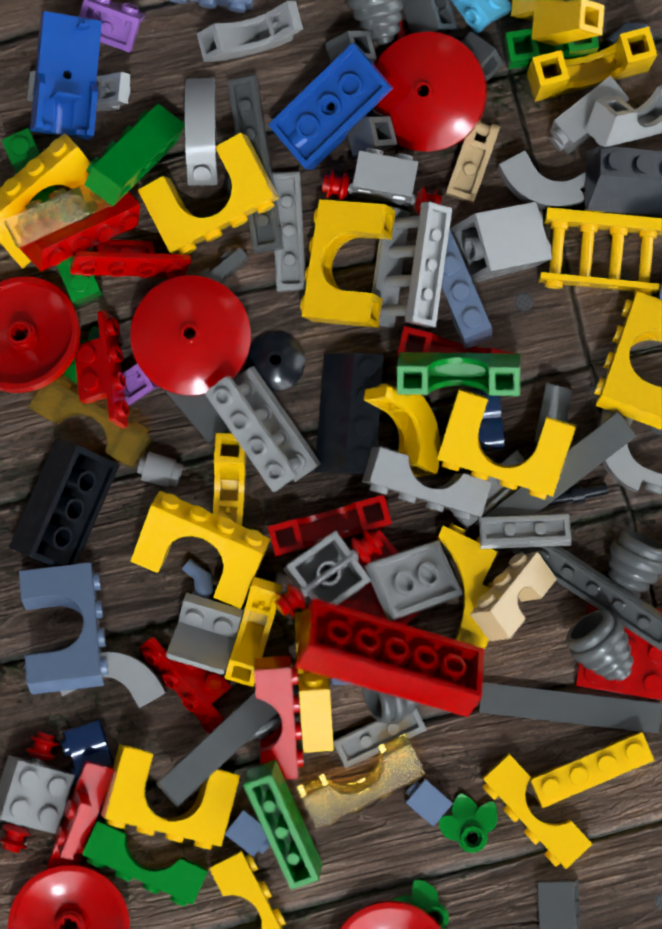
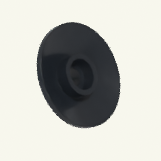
[246,332,305,391]

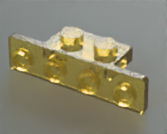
[4,184,111,248]

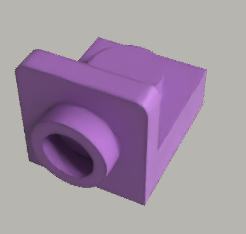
[123,364,160,406]

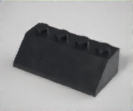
[585,145,662,218]
[315,353,384,476]
[9,437,120,567]

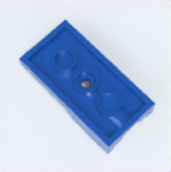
[30,11,102,140]
[268,43,394,170]

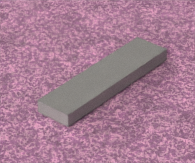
[273,172,306,292]

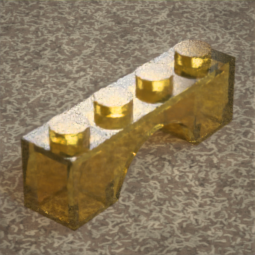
[28,377,152,470]
[297,733,425,828]

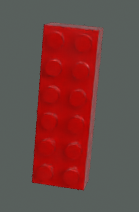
[295,598,484,717]

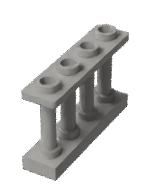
[372,202,452,328]
[206,366,321,492]

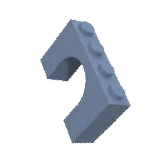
[19,562,108,695]

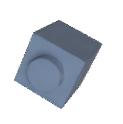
[405,778,453,827]
[225,809,270,857]

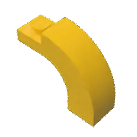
[364,384,441,477]
[213,433,246,526]
[225,577,283,687]

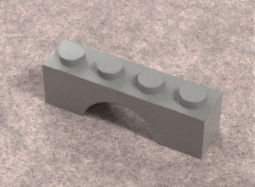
[585,85,662,147]
[362,447,492,521]

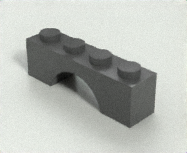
[325,30,398,157]

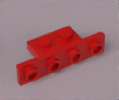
[70,240,191,278]
[75,310,130,429]
[139,636,231,734]
[47,761,114,868]

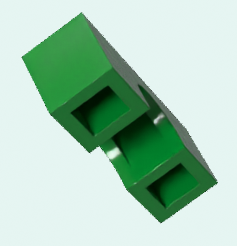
[503,28,599,70]

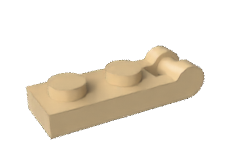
[446,120,501,204]

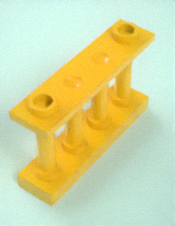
[538,207,662,296]

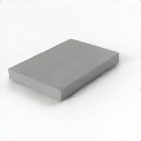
[364,540,463,621]

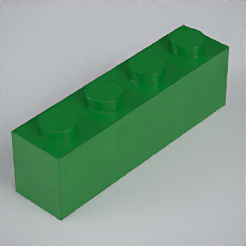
[84,104,185,206]
[243,760,322,890]

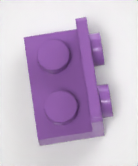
[79,0,145,53]

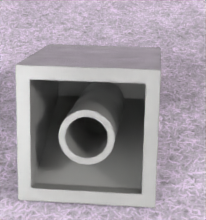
[450,202,552,283]

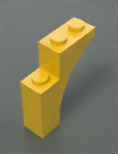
[511,0,604,46]
[437,524,497,650]
[295,610,334,753]

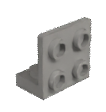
[166,593,244,674]

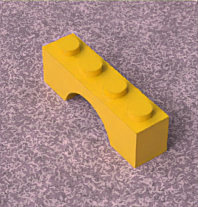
[529,731,654,808]
[481,753,592,869]
[209,849,286,929]

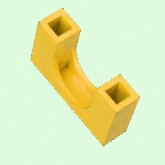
[527,26,657,102]
[0,133,95,269]
[138,133,280,255]
[300,199,396,328]
[594,291,662,430]
[437,388,576,499]
[131,491,270,609]
[100,744,240,850]

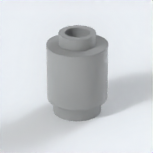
[137,452,183,488]

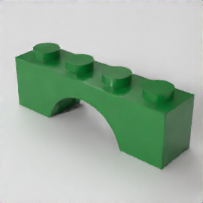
[397,352,521,396]
[82,819,209,907]

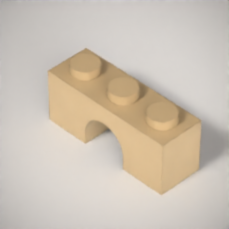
[470,552,557,641]

